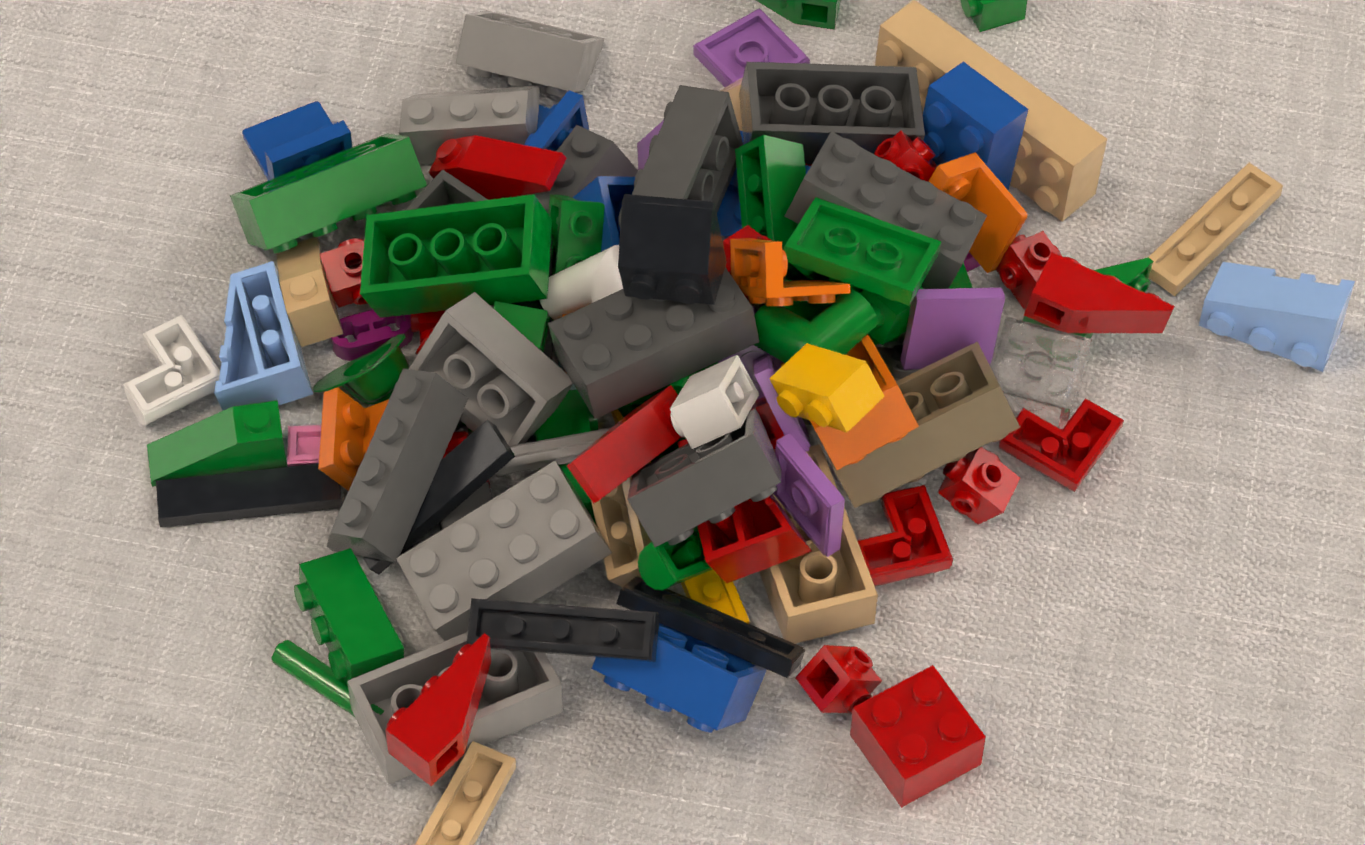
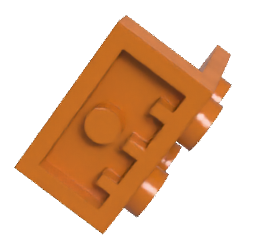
[929,152,1028,273]
[730,238,850,306]
[318,387,389,491]

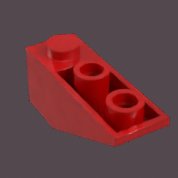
[1024,252,1175,333]
[385,633,491,786]

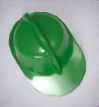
[313,333,410,405]

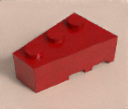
[678,439,812,583]

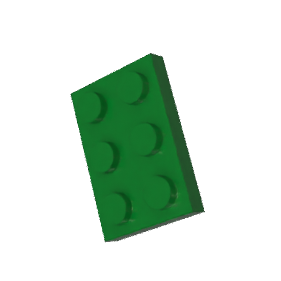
[784,197,942,306]

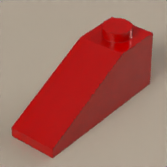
[428,135,567,200]
[567,385,681,504]

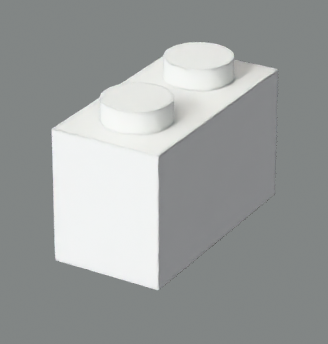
[670,355,759,449]

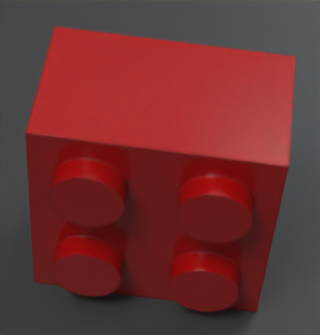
[850,665,986,808]

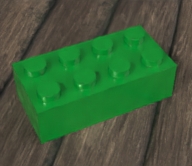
[230,133,427,253]
[360,194,552,318]

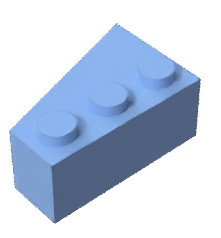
[214,261,313,410]
[1199,262,1355,372]

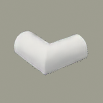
[540,245,623,320]
[123,315,220,426]

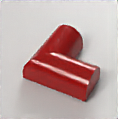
[999,398,1124,492]
[858,484,953,586]

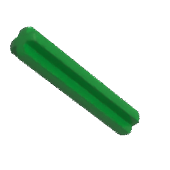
[271,640,384,717]

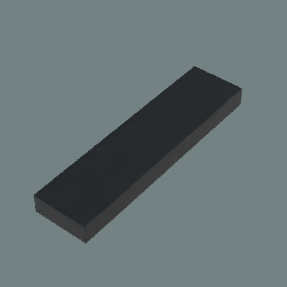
[362,419,515,575]
[156,463,342,527]
[616,576,805,678]
[466,598,660,662]

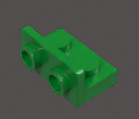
[548,194,605,275]

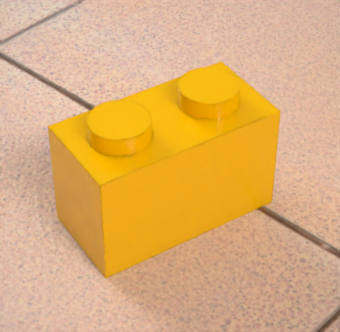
[769,343,885,433]

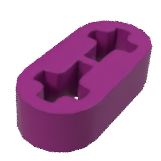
[331,310,414,361]

